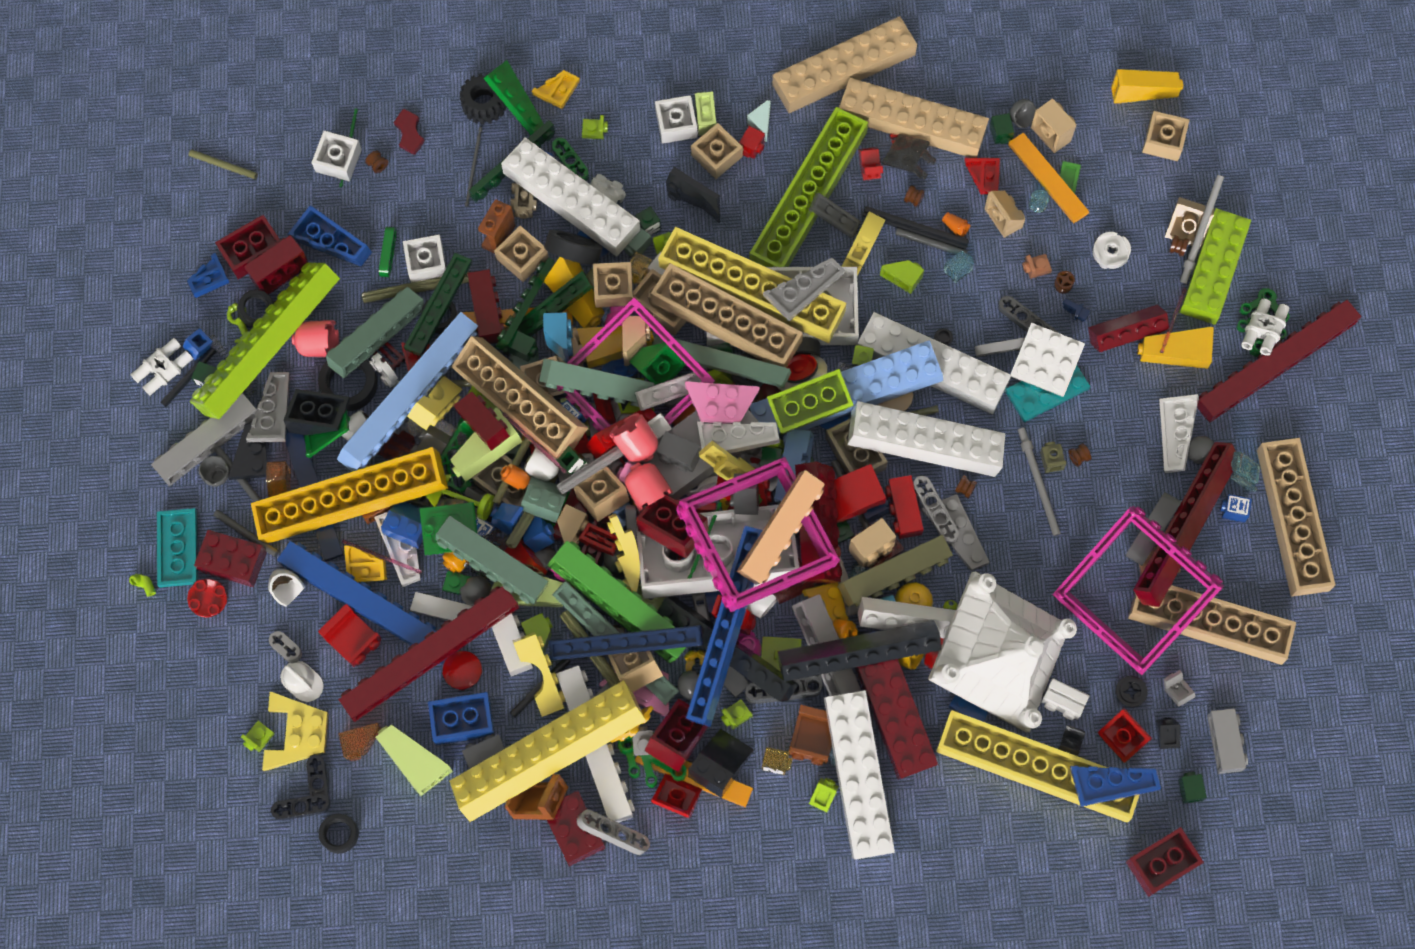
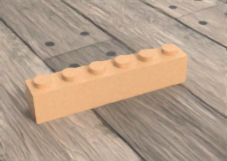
[736,470,824,585]

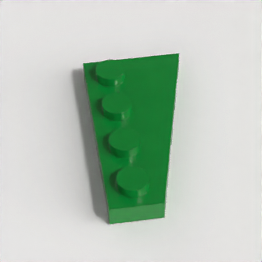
[483,60,544,135]

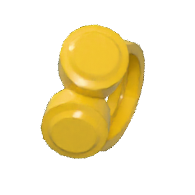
[684,650,706,677]

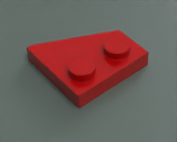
[964,158,1000,194]

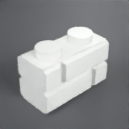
[1041,678,1090,720]

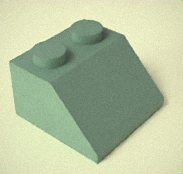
[520,476,567,523]

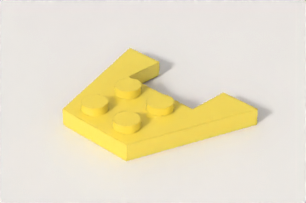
[262,691,329,771]

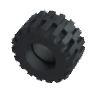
[459,74,507,124]

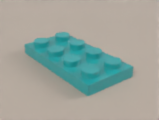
[1005,365,1090,423]
[157,508,198,588]

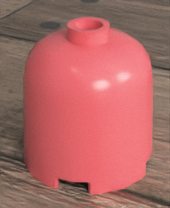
[292,320,339,358]
[609,413,658,462]
[625,462,673,512]

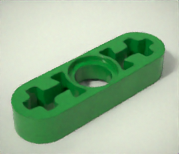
[552,138,589,181]
[379,226,397,277]

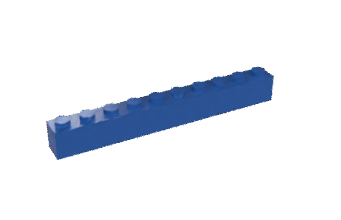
[686,526,763,727]
[277,541,445,665]

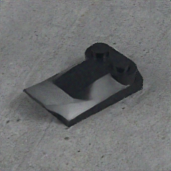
[666,167,720,223]

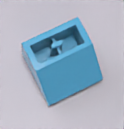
[543,313,573,363]

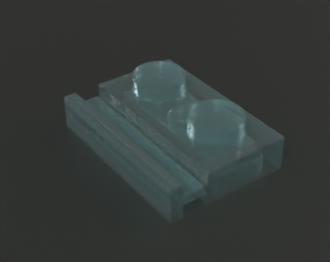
[1231,451,1260,492]

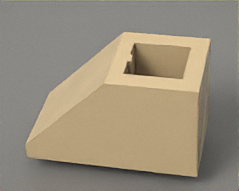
[557,504,589,545]

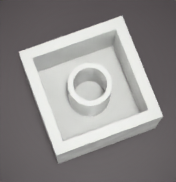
[655,95,698,144]
[312,131,362,181]
[403,235,446,282]

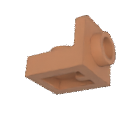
[1023,254,1052,279]

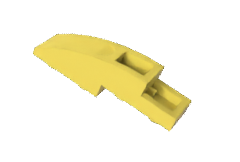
[841,212,885,276]
[699,440,755,481]
[607,514,640,593]

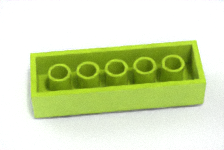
[1179,208,1251,325]

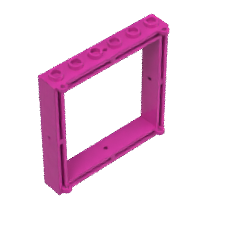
[557,297,715,460]
[677,457,840,612]
[1052,506,1224,675]

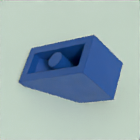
[490,503,524,536]
[523,516,554,552]

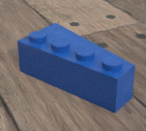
[288,205,372,267]

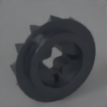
[1115,676,1148,708]

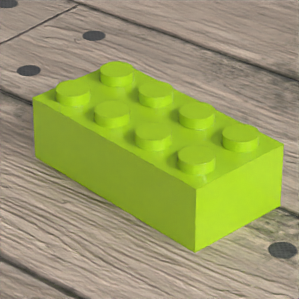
[767,369,854,434]

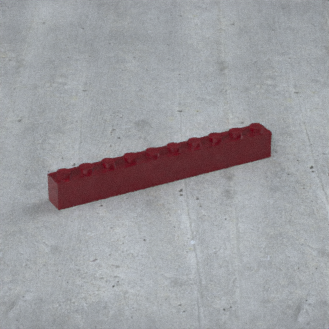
[1197,300,1362,423]
[1133,442,1240,607]
[338,586,519,722]

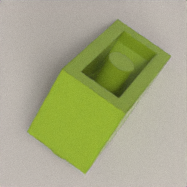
[880,260,924,294]
[521,613,553,655]

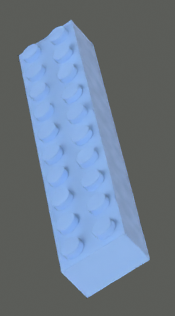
[337,312,478,472]
[750,340,943,439]

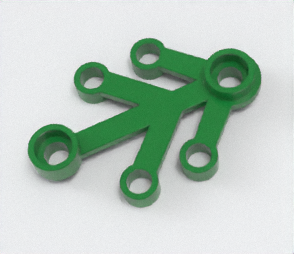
[1237,288,1290,357]
[618,732,687,788]

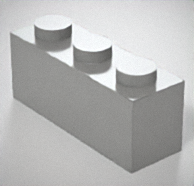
[1207,708,1248,774]

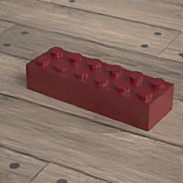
[795,462,842,585]
[855,659,938,780]

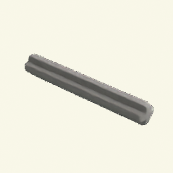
[557,446,624,494]

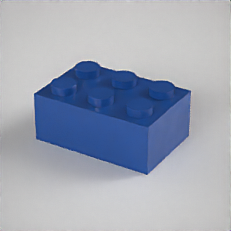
[428,692,495,745]

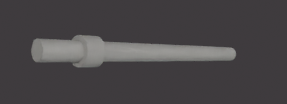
[1180,175,1224,284]
[1018,427,1061,536]

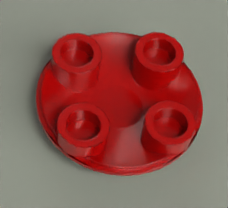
[187,579,227,618]
[442,651,482,691]

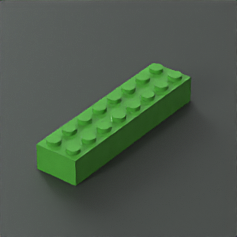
[547,541,686,664]

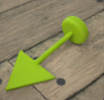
[425,474,494,521]

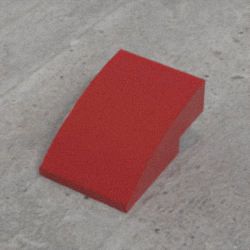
[834,464,886,523]

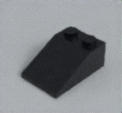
[283,389,350,435]
[688,729,754,798]

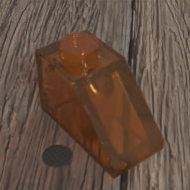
[266,461,290,497]
[339,723,381,761]

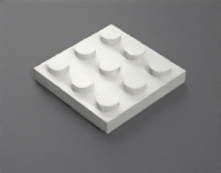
[1011,323,1085,397]

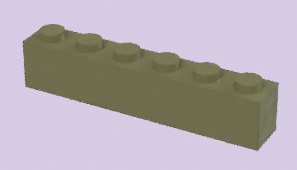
[838,535,953,607]

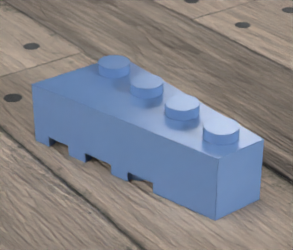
[774,429,814,504]

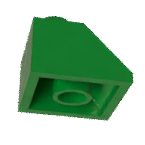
[629,342,686,385]

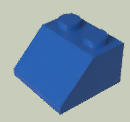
[381,502,423,549]

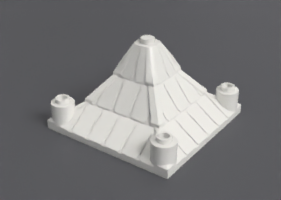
[928,572,1077,732]

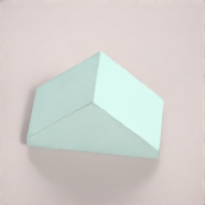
[747,101,770,142]

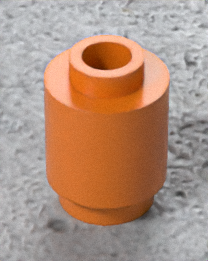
[500,464,531,490]

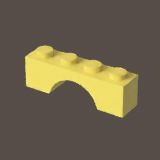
[407,376,463,430]
[513,632,566,717]

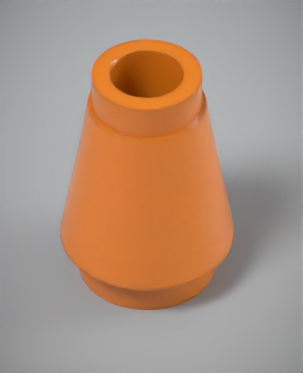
[942,212,970,237]

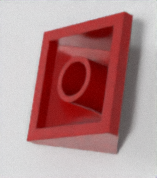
[1097,708,1152,763]
[651,773,702,818]

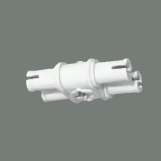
[1241,299,1289,356]
[130,338,193,396]

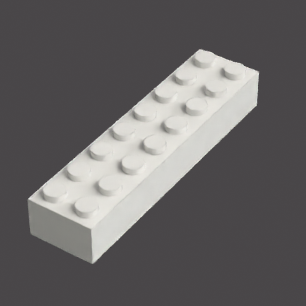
[501,138,640,256]
[857,312,1011,415]
[847,401,1005,477]
[824,690,895,860]

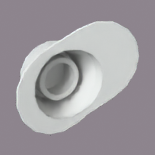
[280,661,324,702]

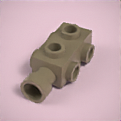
[510,183,537,219]

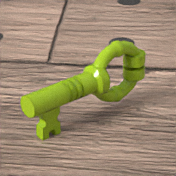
[227,302,249,346]

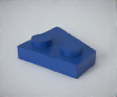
[187,253,230,298]

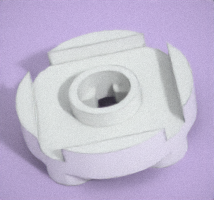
[590,174,626,203]
[1093,232,1131,269]
[369,353,400,388]

